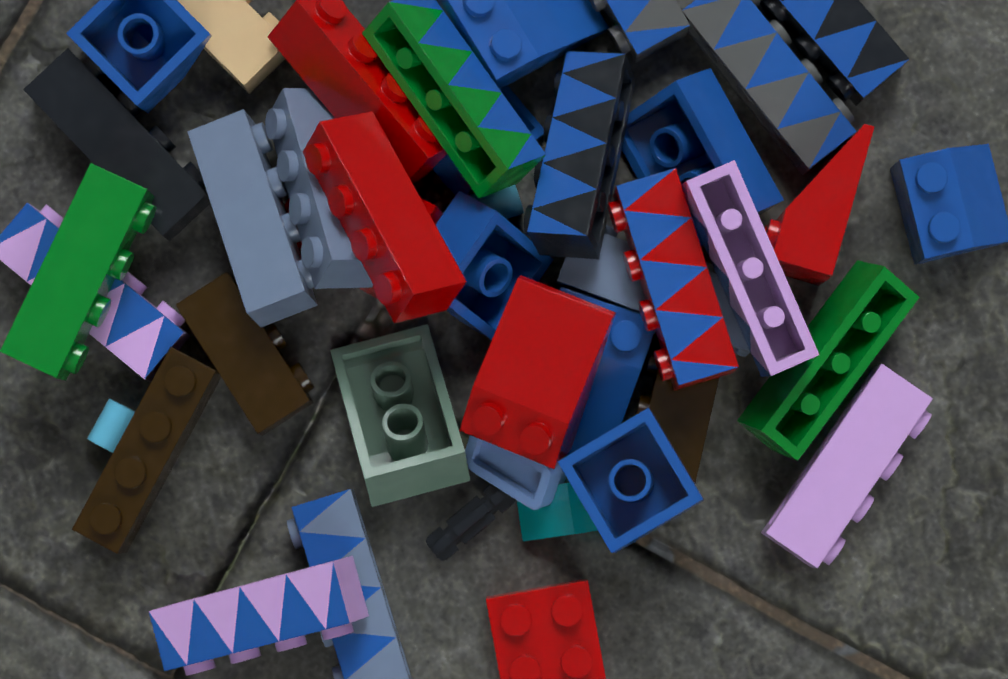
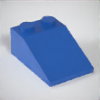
[437,0,609,89]
[560,287,655,455]

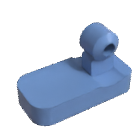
[465,435,566,510]

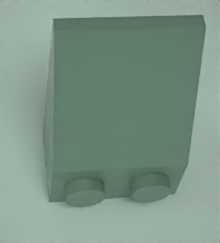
[330,324,470,507]

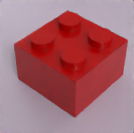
[486,579,606,679]

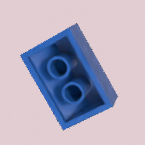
[622,68,784,247]

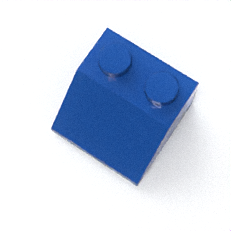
[66,0,212,113]
[890,144,1008,265]

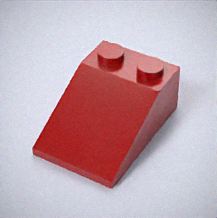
[764,124,875,286]
[459,275,616,469]

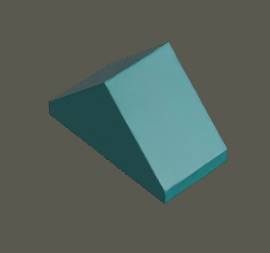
[517,482,597,541]

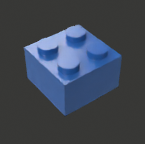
[436,191,554,341]
[558,408,704,553]

